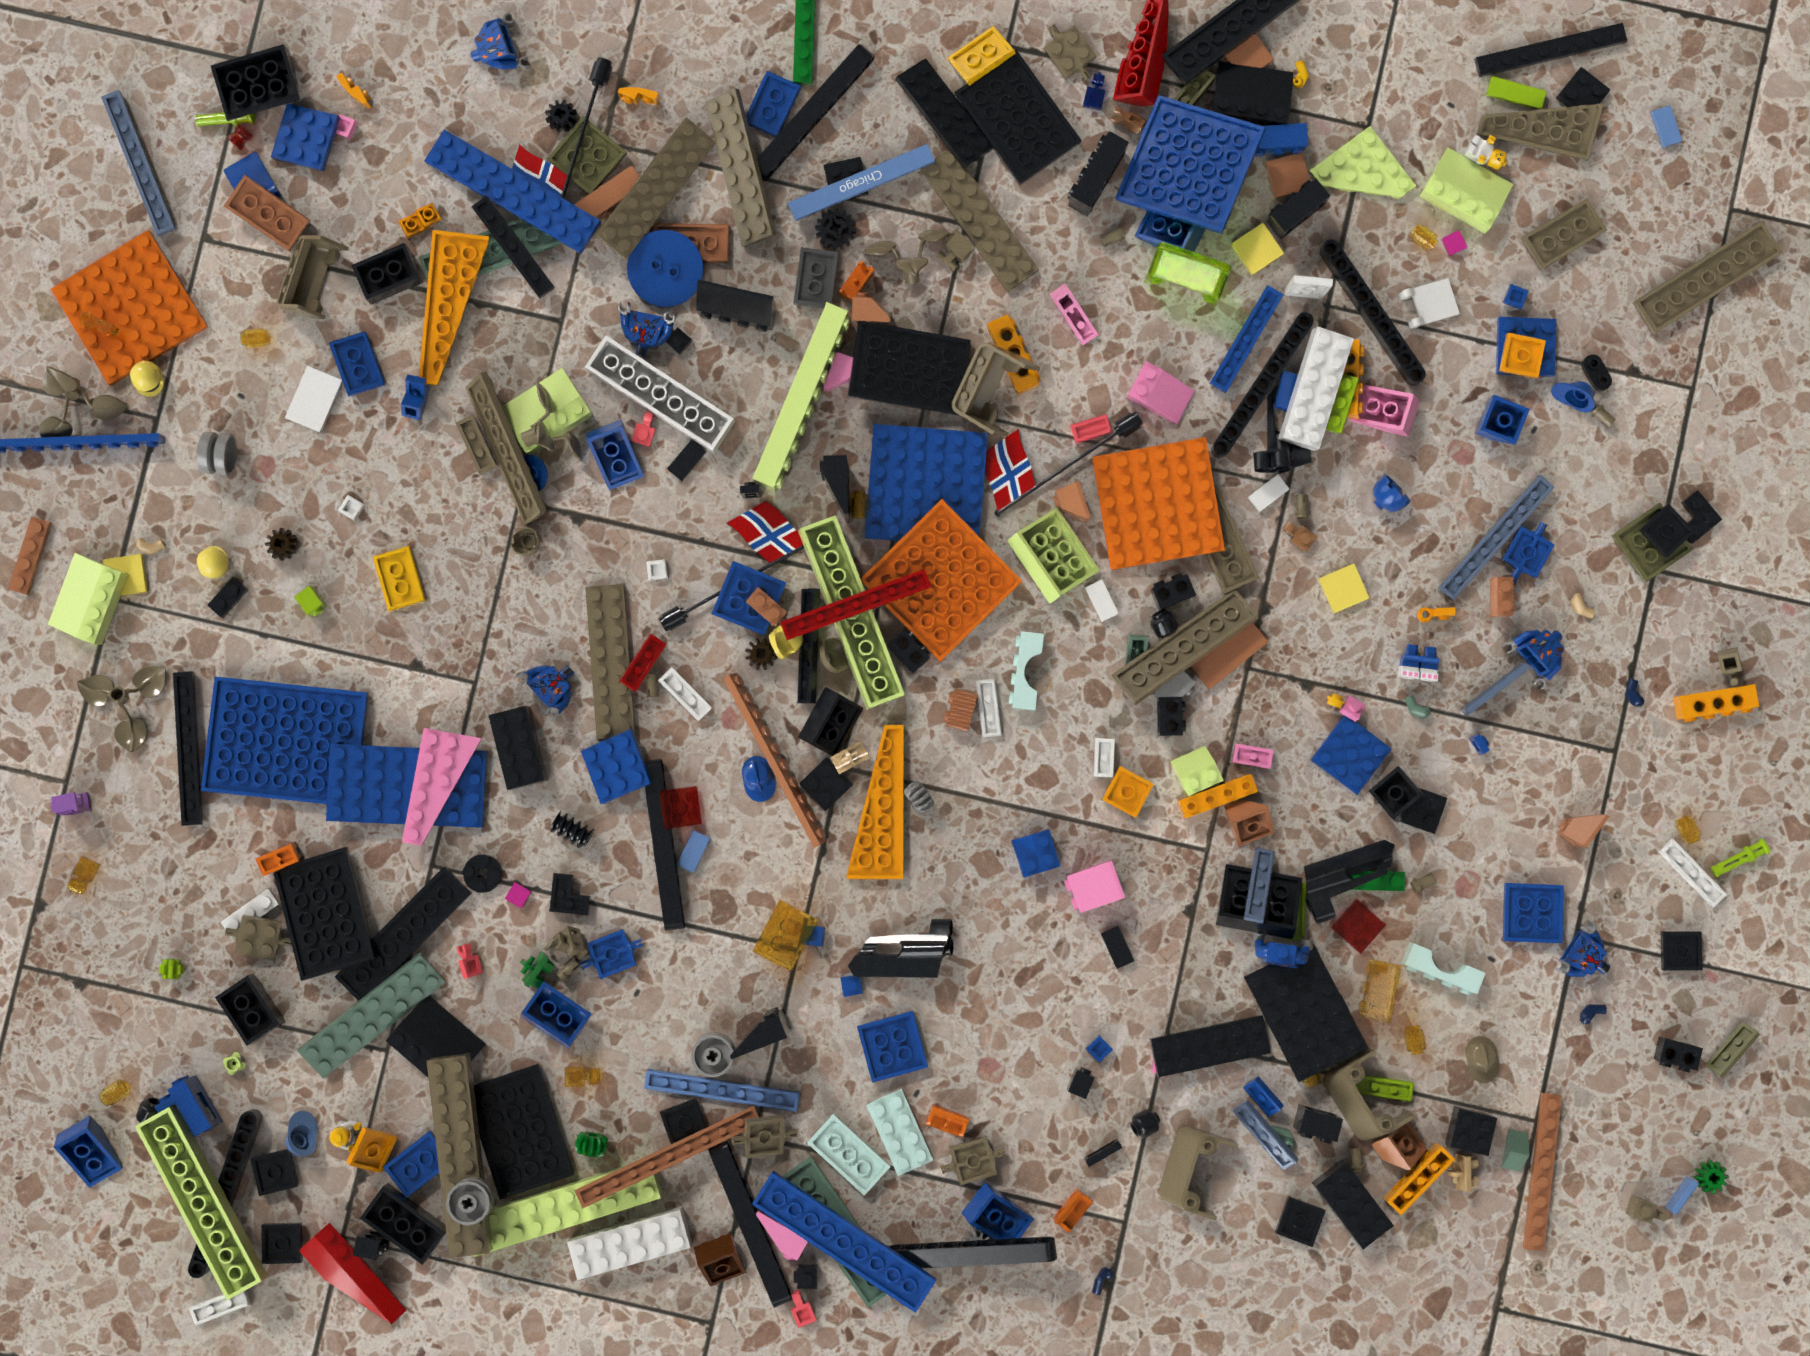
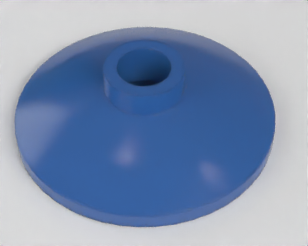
[524,454,548,492]

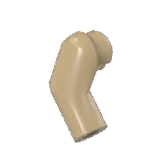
[136,538,166,555]
[1571,593,1595,619]

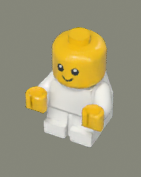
[1463,135,1508,170]
[329,1120,362,1152]

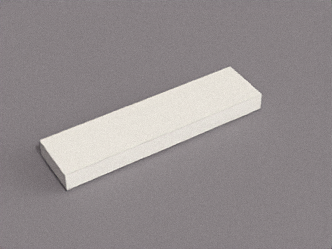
[1658,838,1727,908]

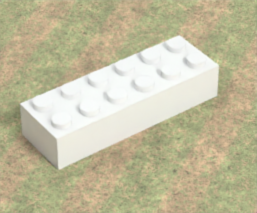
[1278,327,1354,451]
[567,1206,693,1280]

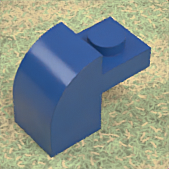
[401,374,429,420]

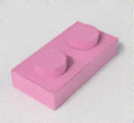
[1232,743,1274,769]

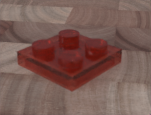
[659,786,702,829]
[1331,899,1386,954]

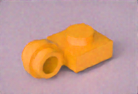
[1417,607,1456,623]

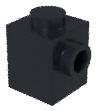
[1067,1067,1095,1099]
[793,1264,818,1289]

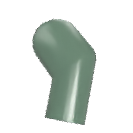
[1404,695,1431,719]
[1271,1125,1295,1149]

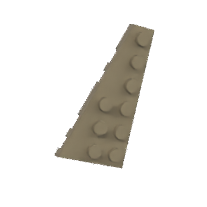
[1476,103,1604,161]

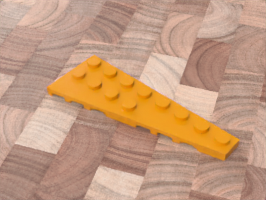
[419,230,490,385]
[846,725,904,879]

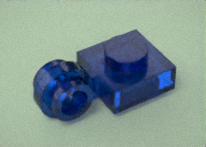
[1083,72,1106,111]

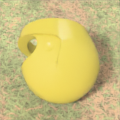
[129,361,164,397]
[197,546,229,579]
[769,625,803,659]

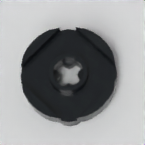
[462,854,502,893]

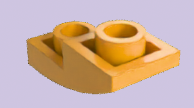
[336,73,371,109]
[618,87,660,105]
[398,203,441,240]

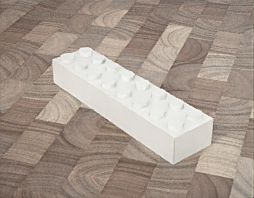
[585,336,735,454]

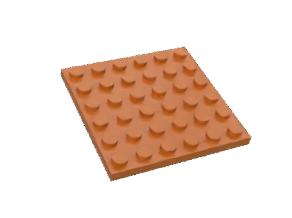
[51,230,208,386]
[1092,437,1225,570]
[861,499,1022,662]

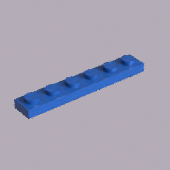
[1209,285,1284,393]

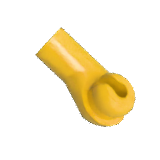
[1293,60,1309,88]

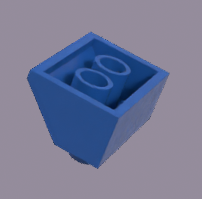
[521,982,592,1050]

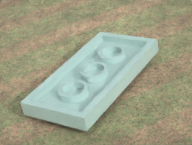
[866,1088,933,1176]
[807,1113,890,1196]

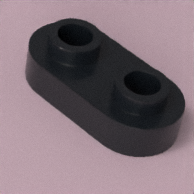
[1581,354,1612,391]

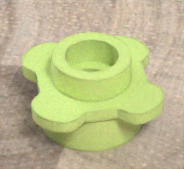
[223,1052,246,1075]

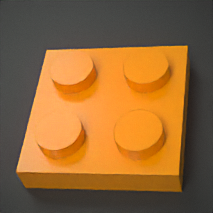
[1499,333,1546,379]
[1101,766,1154,818]
[346,1127,397,1173]

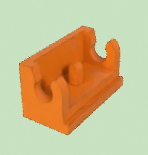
[838,261,875,303]
[255,841,301,876]
[925,1104,969,1138]
[1053,1188,1094,1233]

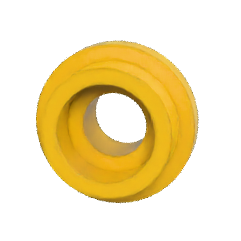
[1327,693,1346,708]

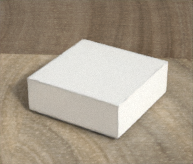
[338,495,365,521]
[646,559,668,581]

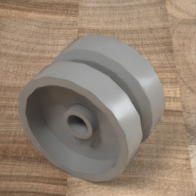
[197,431,237,476]
[691,1032,735,1078]
[446,1177,495,1226]

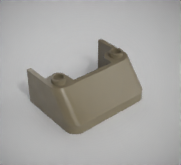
[276,235,349,319]
[952,343,1040,436]
[1323,1047,1416,1141]
[1159,1125,1239,1220]

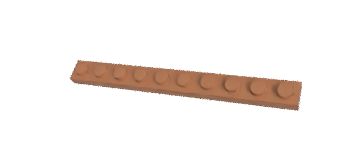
[723,673,827,848]
[574,1105,759,1209]

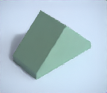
[1126,634,1149,665]
[1501,1129,1530,1172]

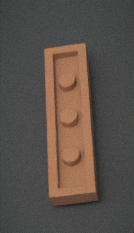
[8,516,52,595]

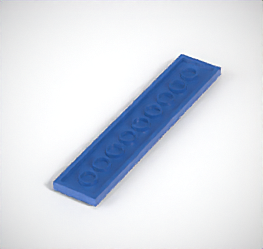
[424,129,601,254]
[752,1171,937,1313]

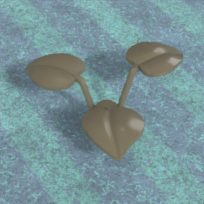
[863,230,951,284]
[39,366,127,437]
[521,382,583,462]
[77,666,166,752]

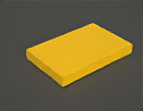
[947,26,1015,86]
[373,546,426,612]

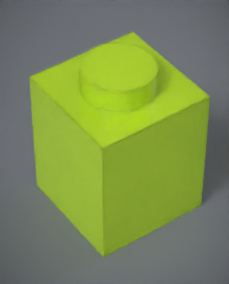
[294,586,327,617]

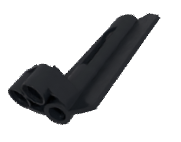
[1253,384,1312,474]
[1304,840,1395,924]
[848,919,954,978]

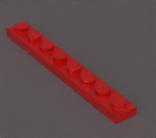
[780,569,931,641]

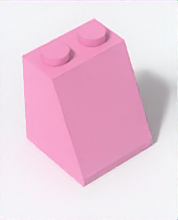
[1064,860,1126,913]

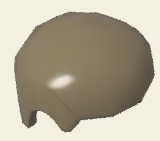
[510,527,541,556]

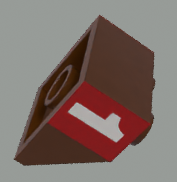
[694,1233,747,1287]

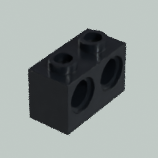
[1150,573,1196,611]
[887,630,930,674]
[1157,697,1186,736]
[1654,1037,1703,1073]
[352,1229,390,1261]

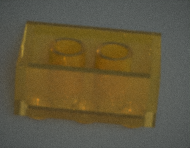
[753,900,818,971]
[1359,958,1401,1023]

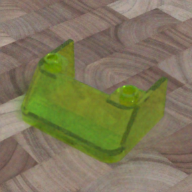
[1144,242,1232,307]

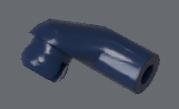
[1625,679,1645,707]
[1580,1004,1607,1024]
[1092,1267,1113,1295]

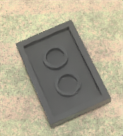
[793,247,839,309]

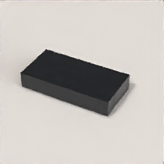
[667,440,706,481]
[1100,926,1134,969]
[1084,1139,1122,1167]

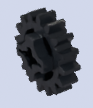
[815,208,856,251]

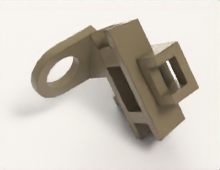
[544,926,588,960]

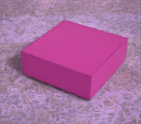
[1441,230,1468,256]
[505,882,532,908]

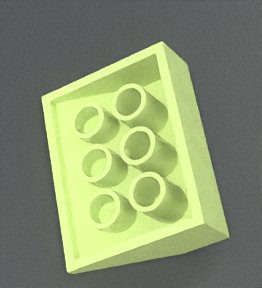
[1419,147,1513,234]
[502,368,594,455]
[1007,508,1100,604]
[48,553,128,645]

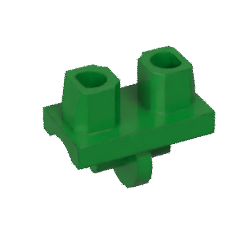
[520,951,555,989]

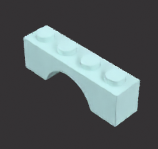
[1008,631,1044,711]
[1401,942,1486,996]

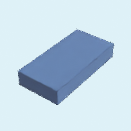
[1651,105,1682,148]
[676,830,711,873]
[1664,1176,1699,1215]

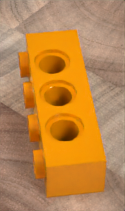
[987,314,1041,396]
[1343,339,1365,419]
[1673,684,1759,723]
[1177,774,1258,819]
[1383,1142,1456,1215]

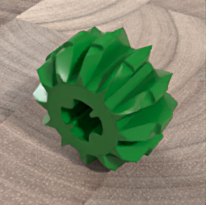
[575,1131,608,1158]
[1693,1160,1729,1194]

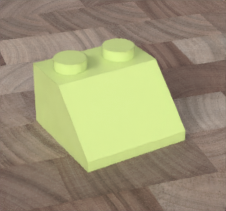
[1170,746,1224,796]

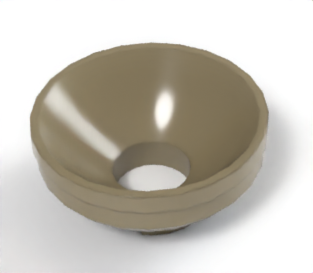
[819,638,849,673]

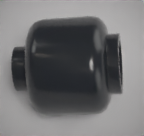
[1150,609,1179,638]
[136,1097,160,1123]
[1130,1109,1160,1138]

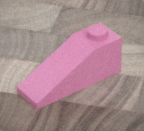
[1050,284,1099,345]
[756,1209,808,1261]

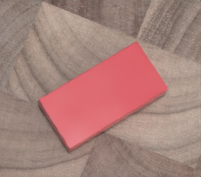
[1070,414,1112,444]

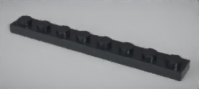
[1474,23,1627,78]
[173,671,203,826]

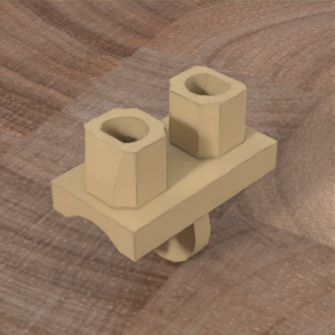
[830,741,869,774]
[1447,1154,1479,1192]

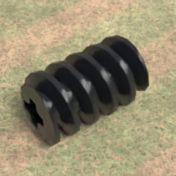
[550,811,595,848]

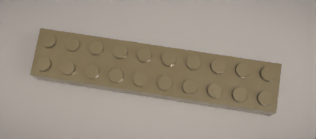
[427,1053,493,1258]

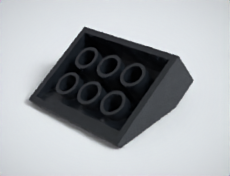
[210,44,301,121]
[1211,61,1293,126]
[696,279,777,332]
[820,455,850,523]
[1216,864,1302,939]
[386,995,486,1077]
[730,1007,791,1059]

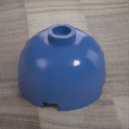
[1373,474,1411,512]

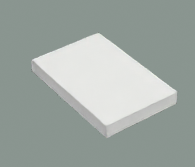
[1284,275,1333,299]
[285,366,343,433]

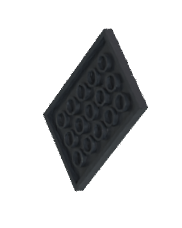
[954,50,1082,186]
[847,321,971,416]
[273,847,377,981]
[1244,943,1368,1083]
[474,1063,575,1200]

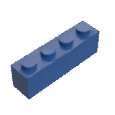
[1255,123,1308,157]

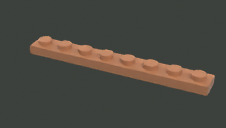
[1522,1092,1562,1251]

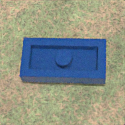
[1243,1076,1284,1117]

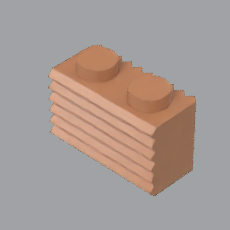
[1490,577,1515,617]
[943,689,978,732]

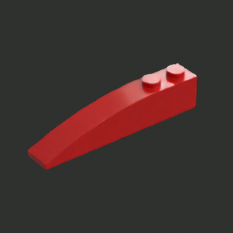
[1113,0,1169,107]
[299,1222,406,1324]

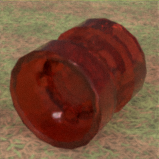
[226,124,254,151]

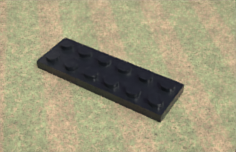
[895,58,993,168]
[1149,1015,1271,1077]

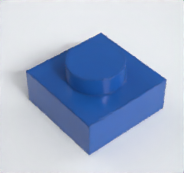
[1503,284,1529,310]
[1469,734,1490,755]
[803,925,825,947]
[840,975,863,997]
[1085,1035,1113,1063]

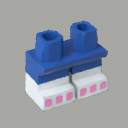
[1397,644,1440,682]

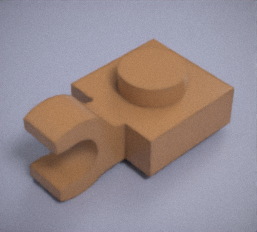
[1110,107,1146,134]
[1282,522,1318,552]

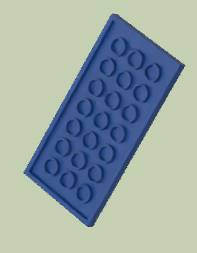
[326,744,487,828]

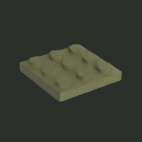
[547,116,627,195]
[1611,503,1694,583]

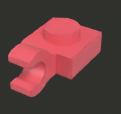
[631,411,656,447]
[457,943,483,979]
[791,1289,817,1328]

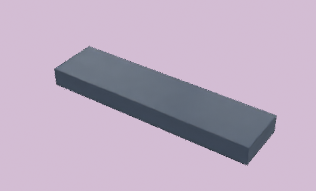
[1461,663,1530,715]
[1243,847,1275,924]
[1233,1100,1299,1170]

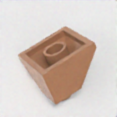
[852,292,891,322]
[1053,481,1091,523]
[1224,799,1274,847]
[1557,814,1609,848]
[1371,1123,1427,1170]

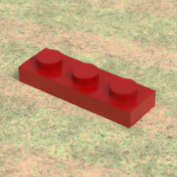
[619,634,666,692]

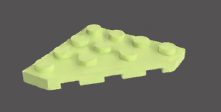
[1309,126,1416,199]

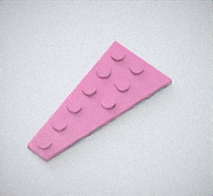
[402,728,482,846]

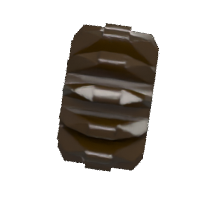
[264,528,299,561]
[745,638,777,670]

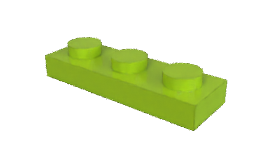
[1326,374,1359,434]

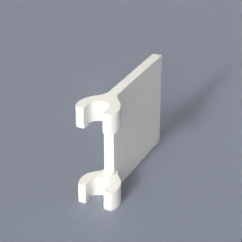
[1399,278,1460,329]

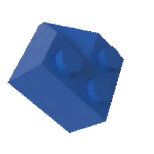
[1475,395,1530,445]
[1011,829,1060,878]

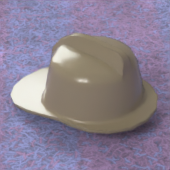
[1466,1036,1499,1083]

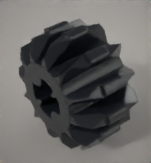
[545,99,578,132]

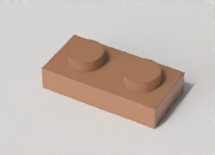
[745,587,787,627]

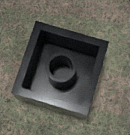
[1369,766,1427,823]
[1293,1104,1343,1144]
[1445,1106,1497,1156]

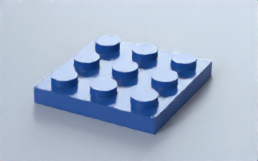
[271,104,341,171]
[1496,316,1556,377]
[711,561,786,636]
[1310,715,1392,795]
[581,729,653,804]
[1502,883,1564,943]
[857,1010,928,1083]

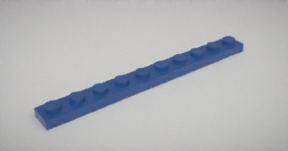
[0,433,165,453]

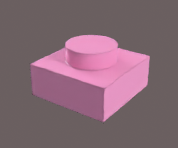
[336,114,358,140]
[1340,695,1366,722]

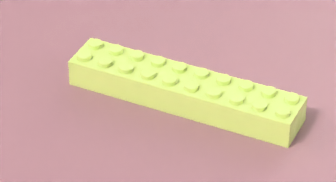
[752,302,851,493]
[799,515,905,710]
[135,1105,268,1300]
[473,1165,663,1257]

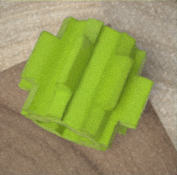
[158,959,184,979]

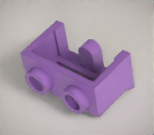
[50,792,91,815]

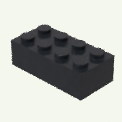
[1067,131,1129,217]
[488,706,548,790]
[1312,1160,1394,1249]
[359,1183,446,1265]

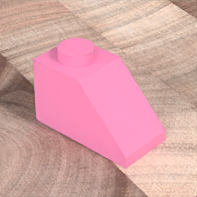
[824,352,853,392]

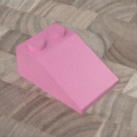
[1126,361,1194,425]
[1349,385,1420,437]

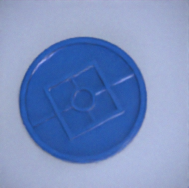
[627,230,704,307]

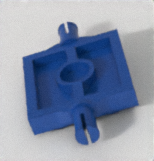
[1501,522,1555,583]
[580,929,644,979]

